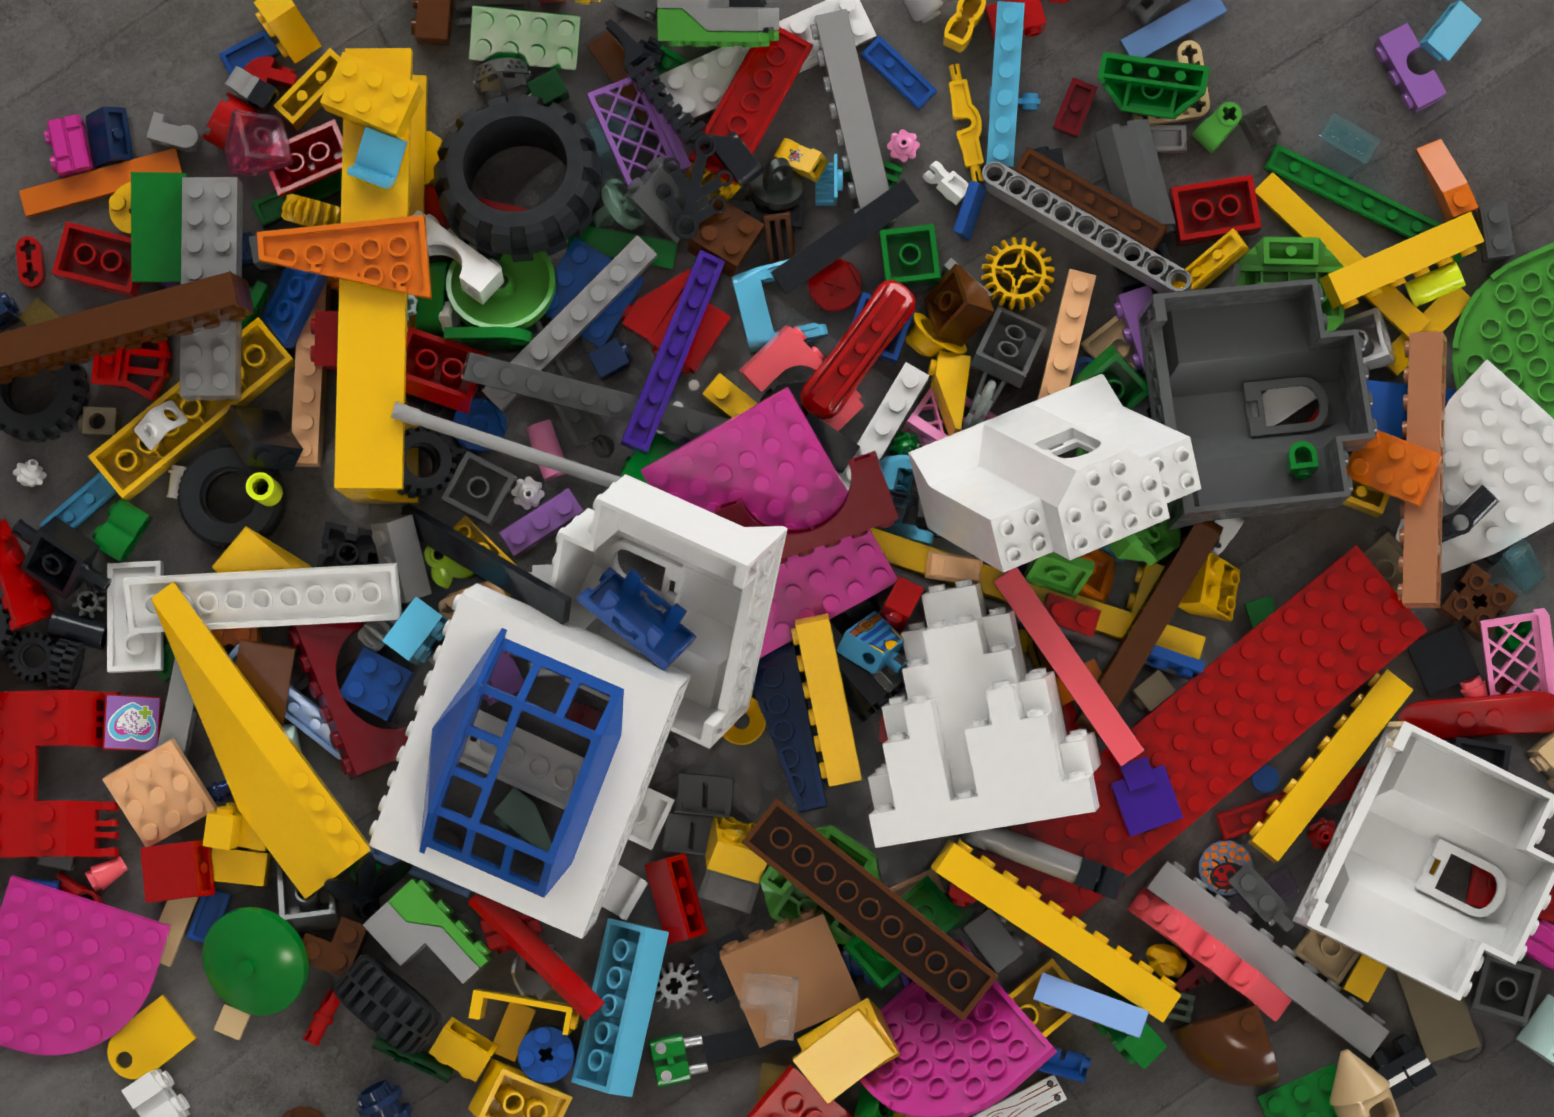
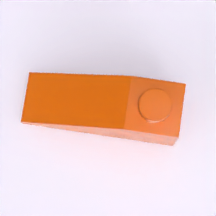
[1415,139,1478,222]

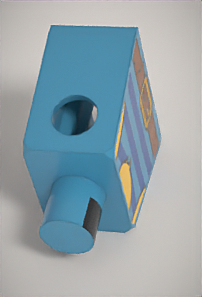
[836,611,908,674]

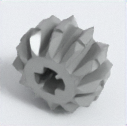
[358,620,397,652]
[655,962,698,1009]

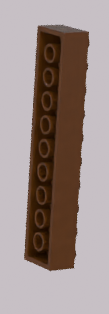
[0,272,254,384]
[741,798,998,1021]

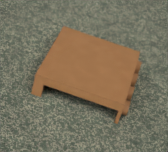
[719,907,861,1048]

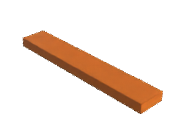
[19,148,183,218]

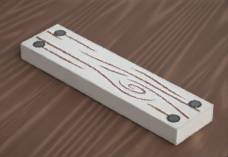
[971,1074,1067,1117]

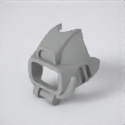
[511,944,563,1000]

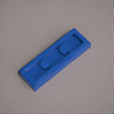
[860,35,937,111]

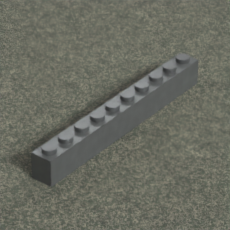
[460,352,729,440]

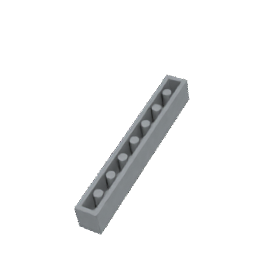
[810,9,896,226]
[482,235,657,412]

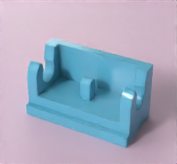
[1419,0,1482,62]

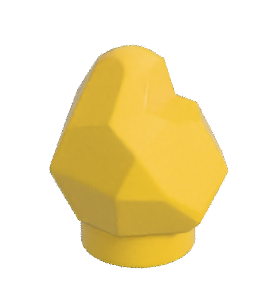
[1146,944,1187,979]

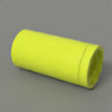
[1404,261,1466,307]
[246,472,283,506]

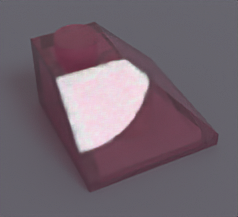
[225,110,293,177]

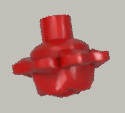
[1306,817,1336,851]

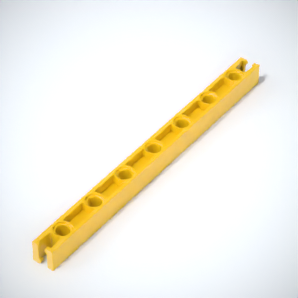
[870,528,1206,660]

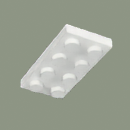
[107,561,164,673]

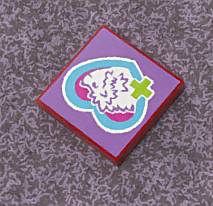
[101,694,161,752]

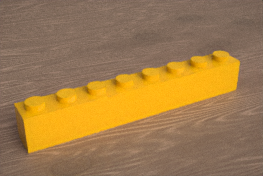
[1248,669,1413,863]

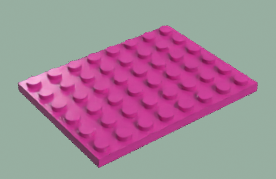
[641,387,898,658]

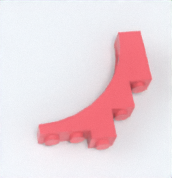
[1127,887,1292,1022]

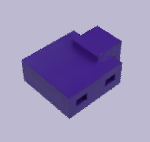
[1109,756,1183,837]

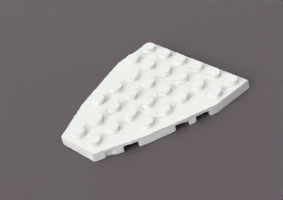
[1395,359,1554,574]

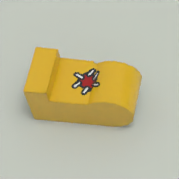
[773,138,829,183]

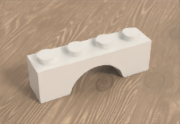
[413,210,504,305]

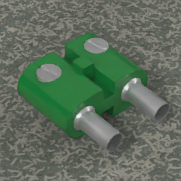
[648,1033,708,1088]

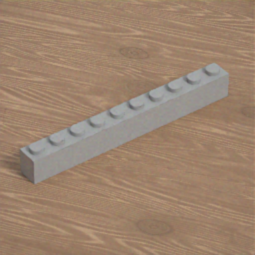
[1144,860,1390,1058]

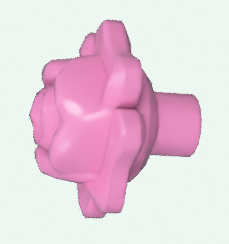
[887,129,920,162]

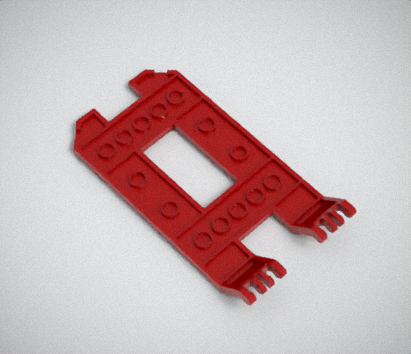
[0,690,121,858]

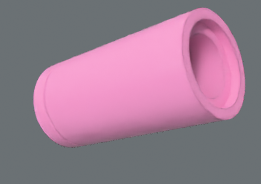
[525,420,565,481]

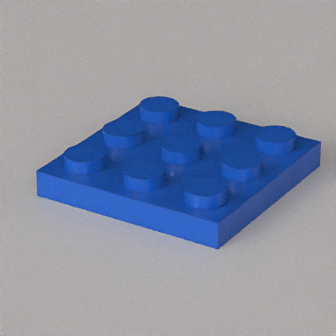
[545,237,645,348]

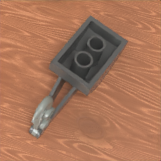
[962,305,1048,430]

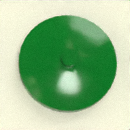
[202,907,309,1015]

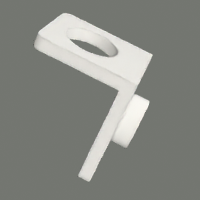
[134,400,188,450]

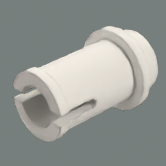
[166,465,187,499]

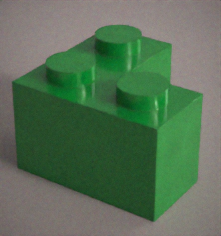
[1093,990,1168,1070]

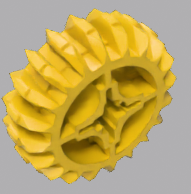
[281,194,341,227]
[981,237,1055,311]

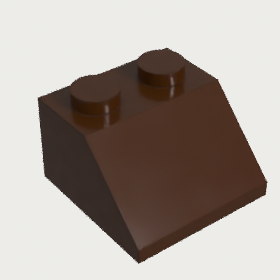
[924,264,994,347]

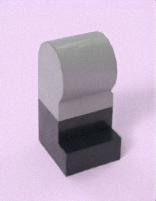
[224,66,281,114]

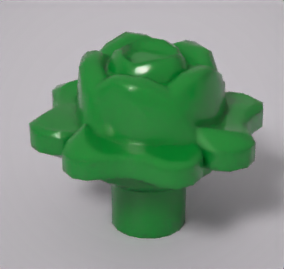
[889,431,921,456]

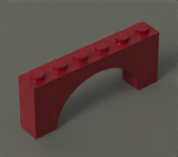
[715,451,899,565]
[288,622,408,780]

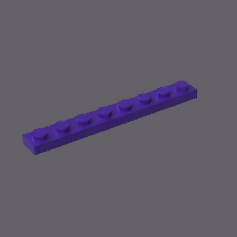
[620,250,725,455]

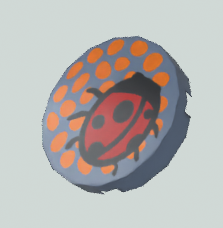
[1198,841,1253,895]

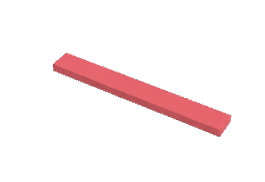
[993,567,1144,767]

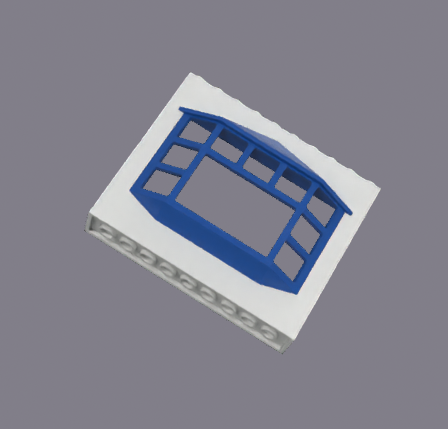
[369,583,692,939]

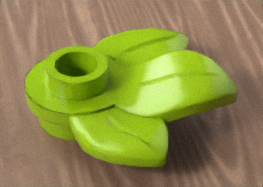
[424,545,474,589]

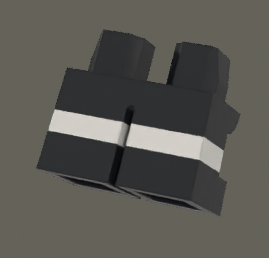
[1371,1034,1438,1100]

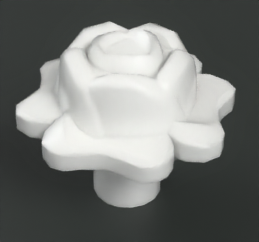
[13,459,47,487]
[511,476,545,510]

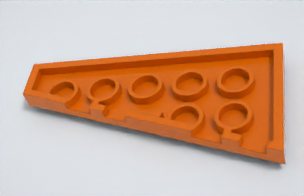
[257,215,432,300]

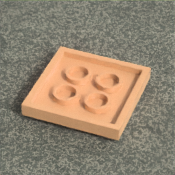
[102,738,218,847]

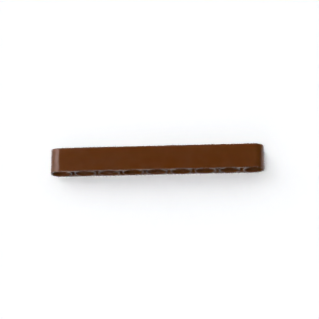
[1074,521,1223,738]

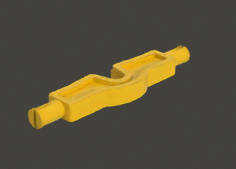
[948,64,984,183]

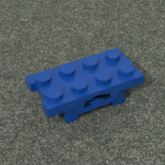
[577,567,697,671]

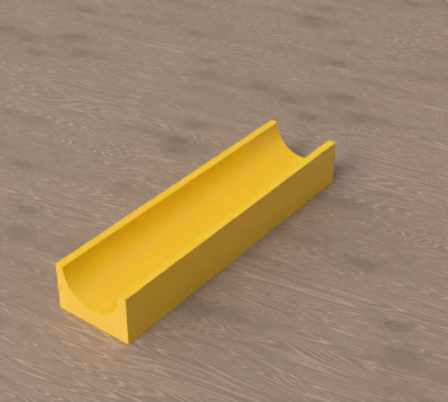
[334,48,428,504]

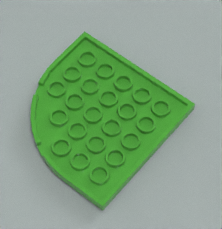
[1452,242,1554,419]

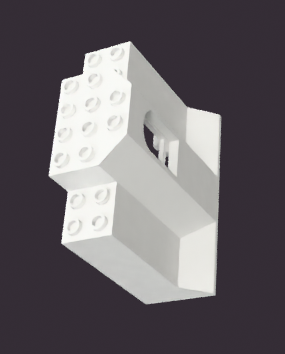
[908,374,1201,573]
[548,474,788,749]
[1292,721,1554,1001]

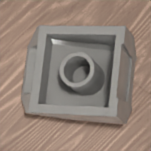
[1335,307,1396,370]

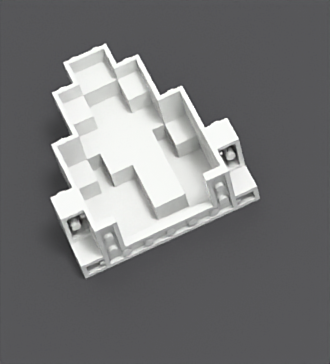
[868,579,1101,848]

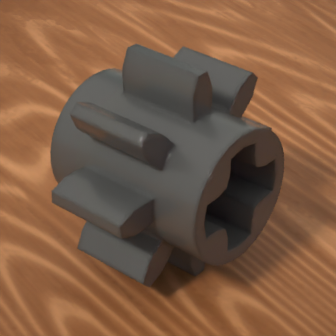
[72,585,107,619]

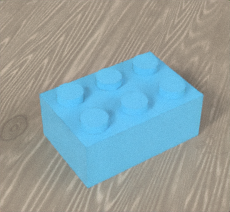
[382,597,448,665]

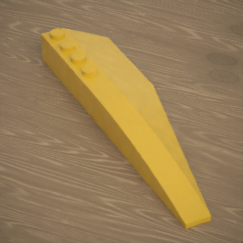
[151,582,373,899]

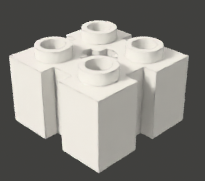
[121,1068,190,1117]

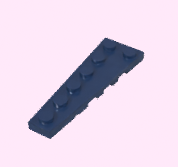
[753,644,828,813]

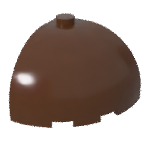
[1170,1002,1279,1087]

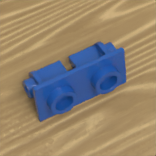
[1037,1047,1091,1083]

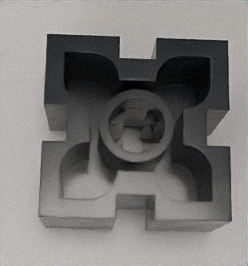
[317,522,377,567]

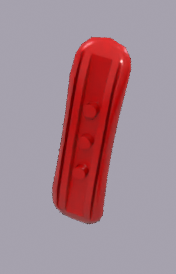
[800,280,916,420]
[1398,691,1554,740]

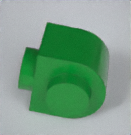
[1285,441,1319,480]

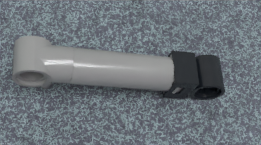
[960,827,1127,901]

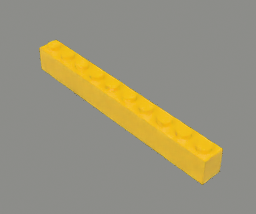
[931,839,1181,1022]

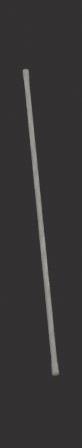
[391,402,1180,677]

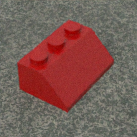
[260,119,343,198]

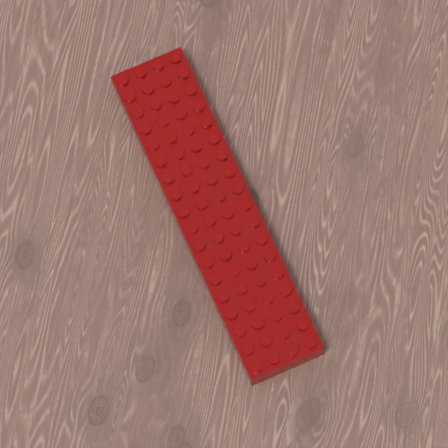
[974,545,1428,946]

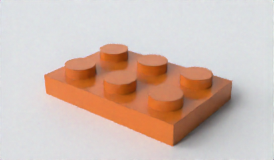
[1346,430,1443,507]

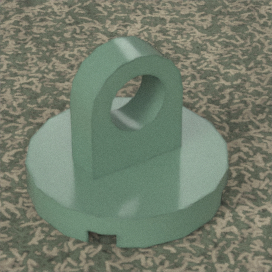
[592,178,645,230]

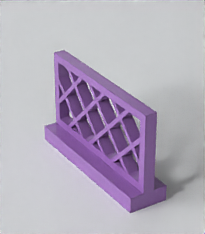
[586,72,691,191]

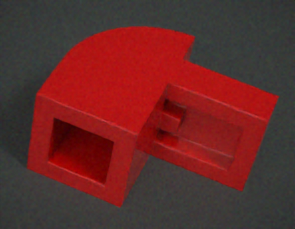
[241,56,299,98]

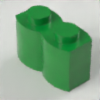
[92,498,153,563]

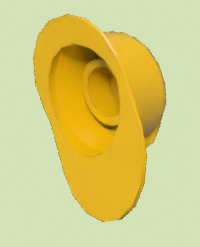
[905,312,967,357]

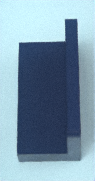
[86,107,134,167]

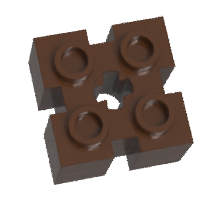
[1435,563,1518,642]

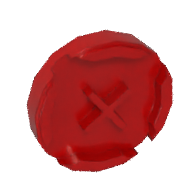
[808,259,862,313]

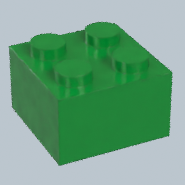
[879,224,941,287]
[1071,344,1148,410]

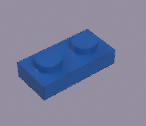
[1146,645,1205,679]

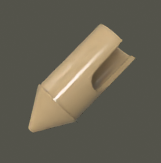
[1330,1049,1400,1117]

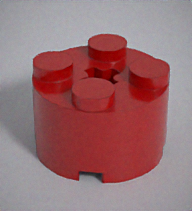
[202,92,261,156]

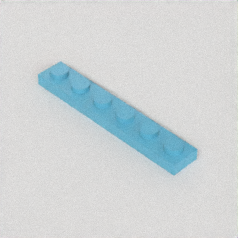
[986,1,1025,167]

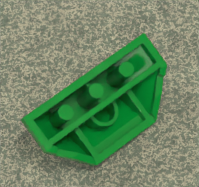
[1098,52,1210,120]

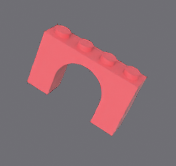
[738,326,864,431]

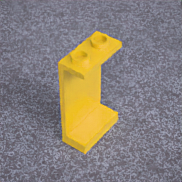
[468,988,580,1035]

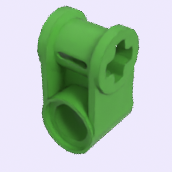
[1192,102,1242,154]

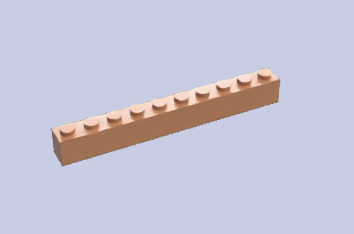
[1398,331,1447,608]

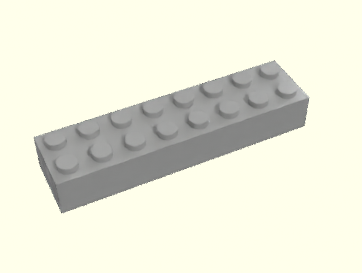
[180,177,243,400]

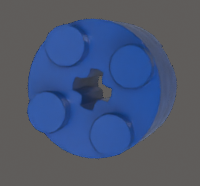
[518,1025,576,1083]

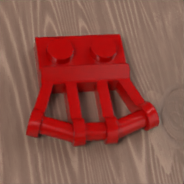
[91,340,173,402]

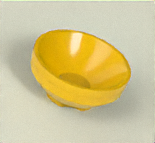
[722,697,766,745]

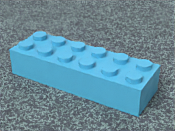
[571,918,669,1097]

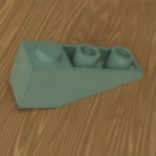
[493,787,553,852]

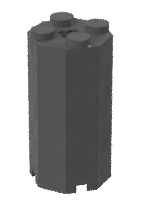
[1094,119,1176,242]

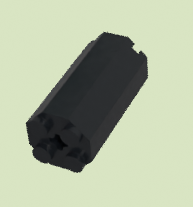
[792,613,905,722]

